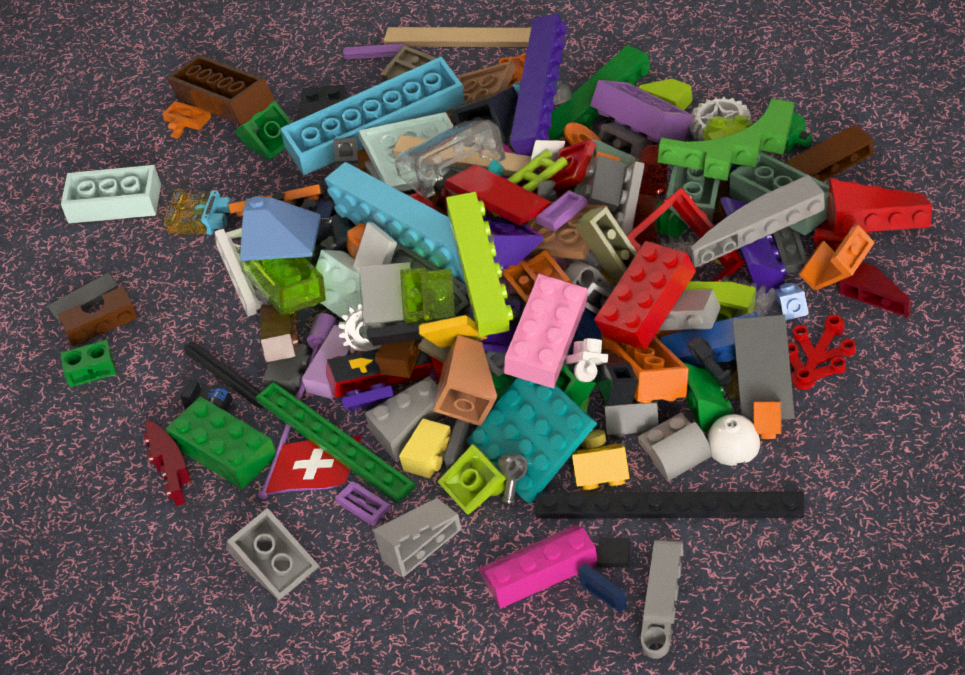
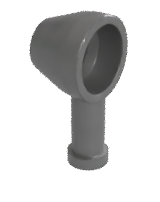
[498,454,528,504]

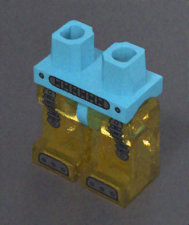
[164,189,232,235]

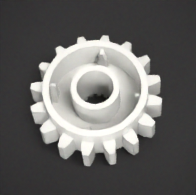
[339,302,382,353]

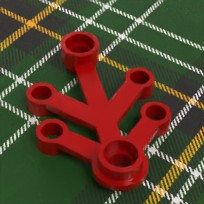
[788,315,856,390]

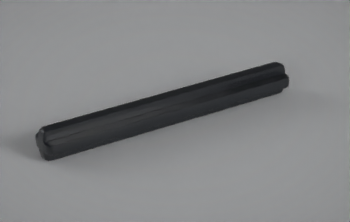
[184,341,263,408]

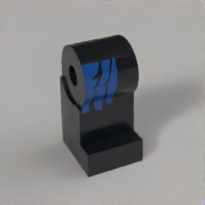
[180,380,233,412]

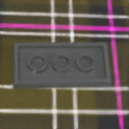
[733,314,795,422]

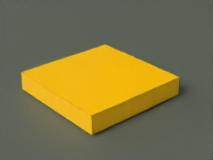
[419,315,487,348]

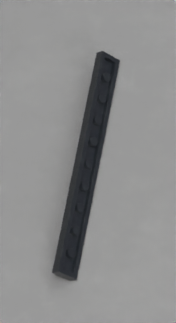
[535,491,804,519]

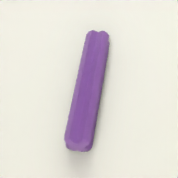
[343,43,405,60]

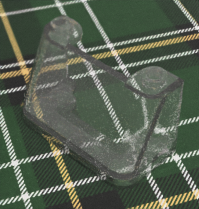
[395,120,506,199]

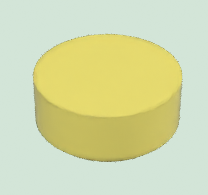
[581,430,606,448]

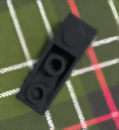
[595,349,638,406]

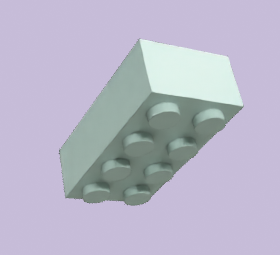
[61,165,161,224]
[307,250,367,334]

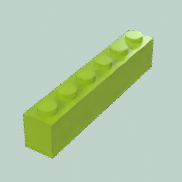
[446,192,513,337]

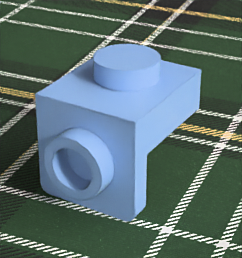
[773,283,808,320]

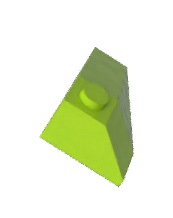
[685,281,756,322]

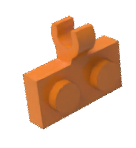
[162,101,211,139]

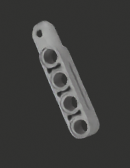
[641,540,683,659]

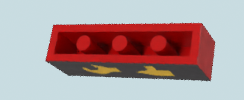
[326,348,431,398]

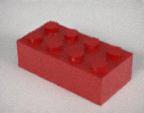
[594,241,696,351]

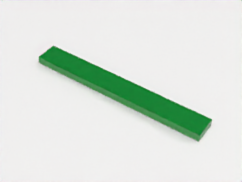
[256,382,416,504]

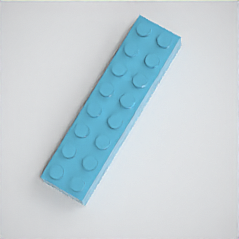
[280,56,465,176]
[325,162,465,284]

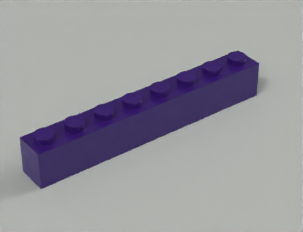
[510,13,567,156]

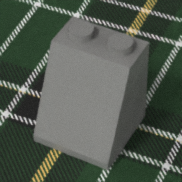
[359,262,416,332]

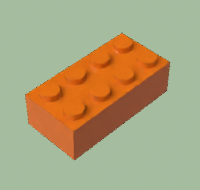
[601,334,689,403]

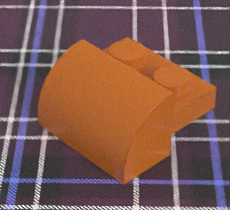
[502,249,572,304]

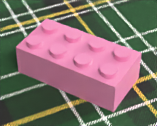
[504,274,588,389]

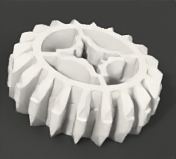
[690,96,752,141]

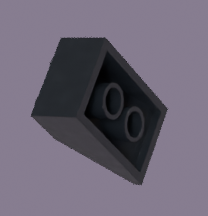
[300,85,348,119]

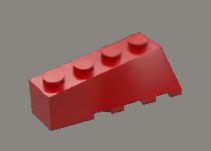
[827,178,932,234]

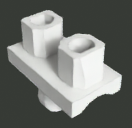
[566,338,608,382]

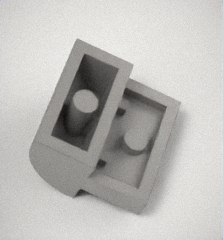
[638,413,712,481]

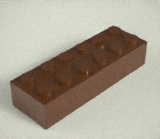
[167,55,275,125]

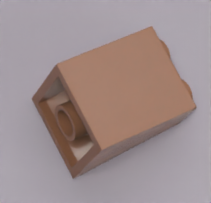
[433,335,497,426]

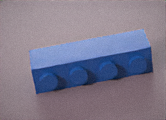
[661,312,760,368]

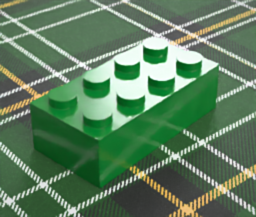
[165,396,276,489]

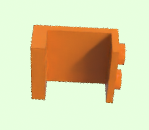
[799,225,875,290]

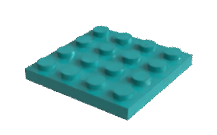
[466,378,597,504]

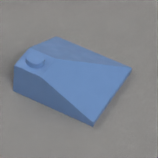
[240,196,321,261]

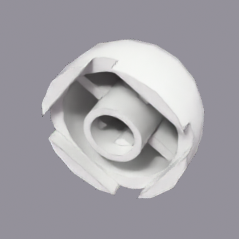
[707,414,760,466]

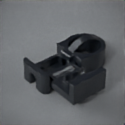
[687,337,733,388]

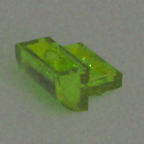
[400,268,456,323]

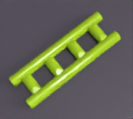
[492,150,568,217]

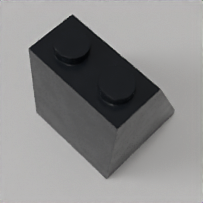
[451,86,518,149]

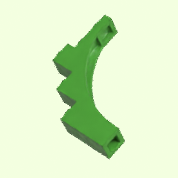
[658,99,795,181]

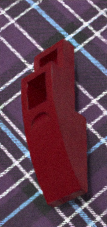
[143,420,191,506]

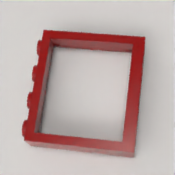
[626,188,745,282]

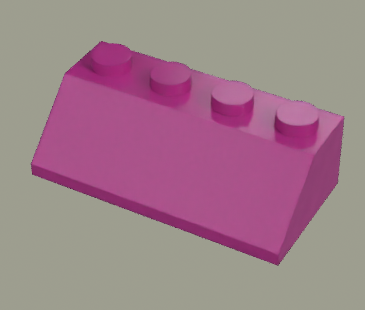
[478,525,598,609]

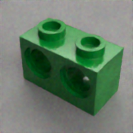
[60,340,116,387]

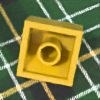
[572,443,630,490]

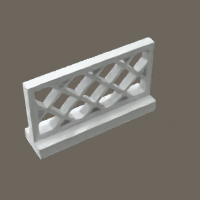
[215,228,301,317]

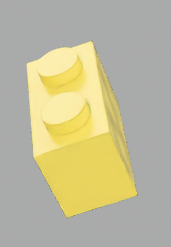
[399,418,451,479]

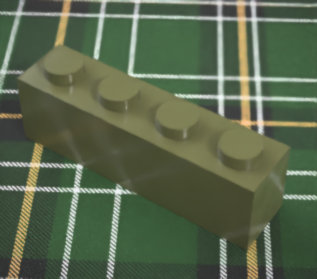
[574,207,637,286]

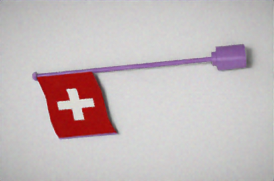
[258,313,362,500]

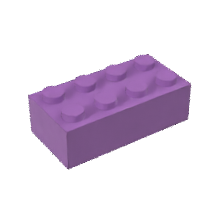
[590,80,693,142]

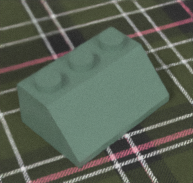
[666,165,721,226]

